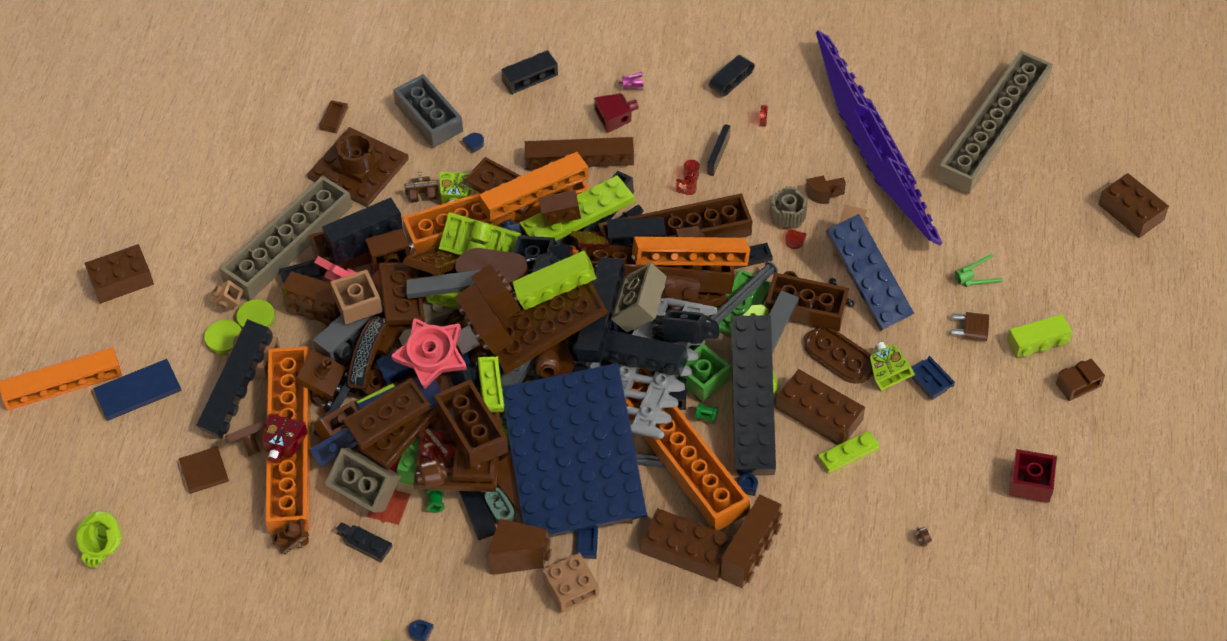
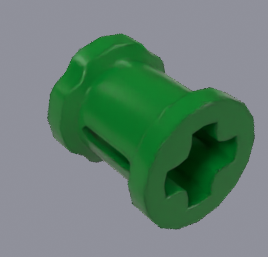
[695,403,718,424]
[426,490,445,513]

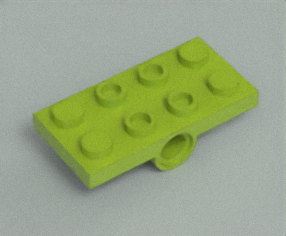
[439,212,522,255]

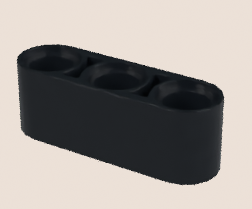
[709,55,755,97]

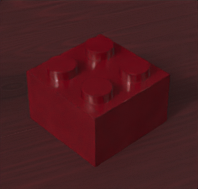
[1009,449,1057,503]

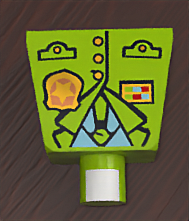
[439,171,474,204]
[870,342,915,391]

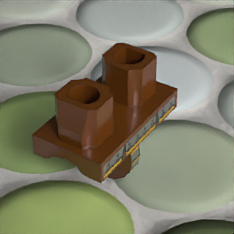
[405,172,439,203]
[272,518,309,554]

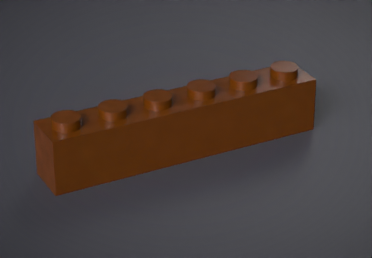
[525,137,634,170]

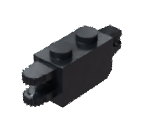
[651,309,720,344]

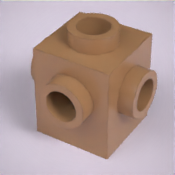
[210,280,243,312]

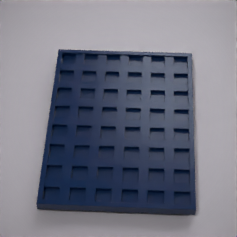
[502,363,648,537]

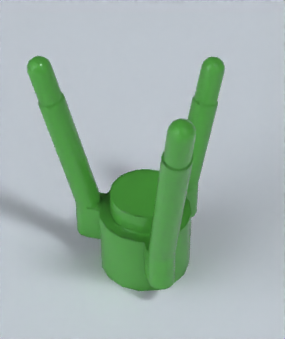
[955,254,1003,287]

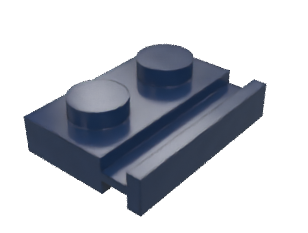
[911,356,955,400]

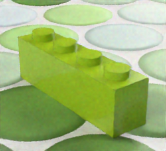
[513,251,597,310]

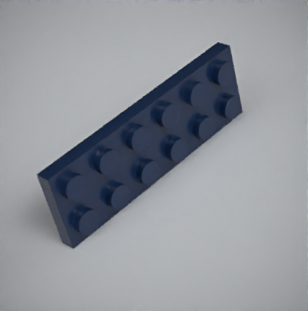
[825,214,914,331]

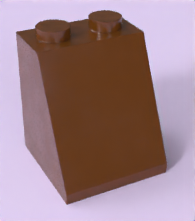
[487,518,552,575]

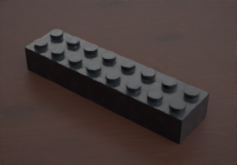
[730,315,776,476]

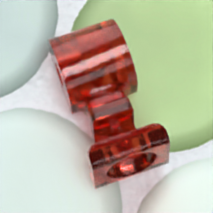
[676,160,700,195]

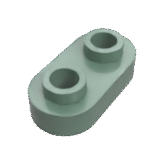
[485,488,514,523]

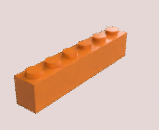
[479,152,588,222]
[632,237,750,266]
[0,347,122,411]

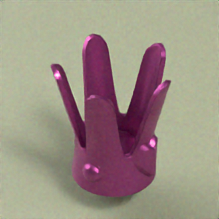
[618,72,644,90]

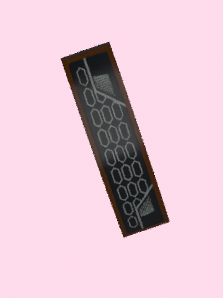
[347,316,390,390]

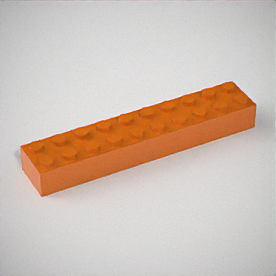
[402,180,589,253]
[266,346,311,534]
[626,368,750,531]

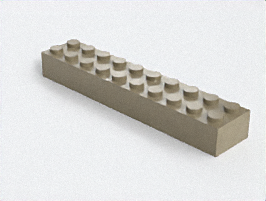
[937,51,1053,194]

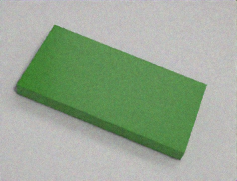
[709,269,771,337]

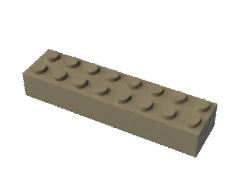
[220,176,352,300]

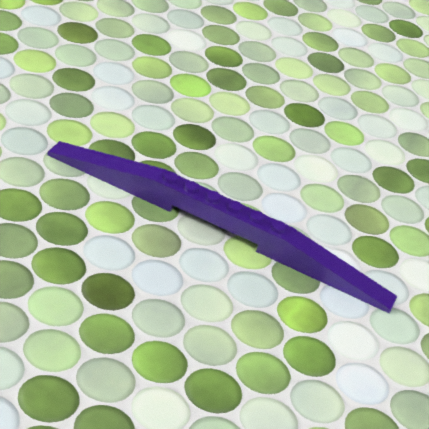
[815,30,942,245]

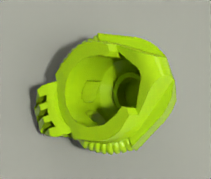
[75,511,123,568]

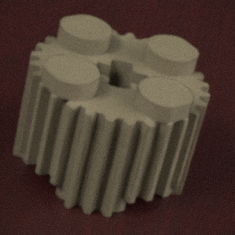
[770,186,808,229]

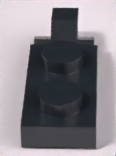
[336,522,393,563]

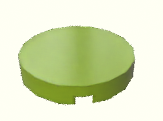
[237,299,275,329]
[204,320,241,355]

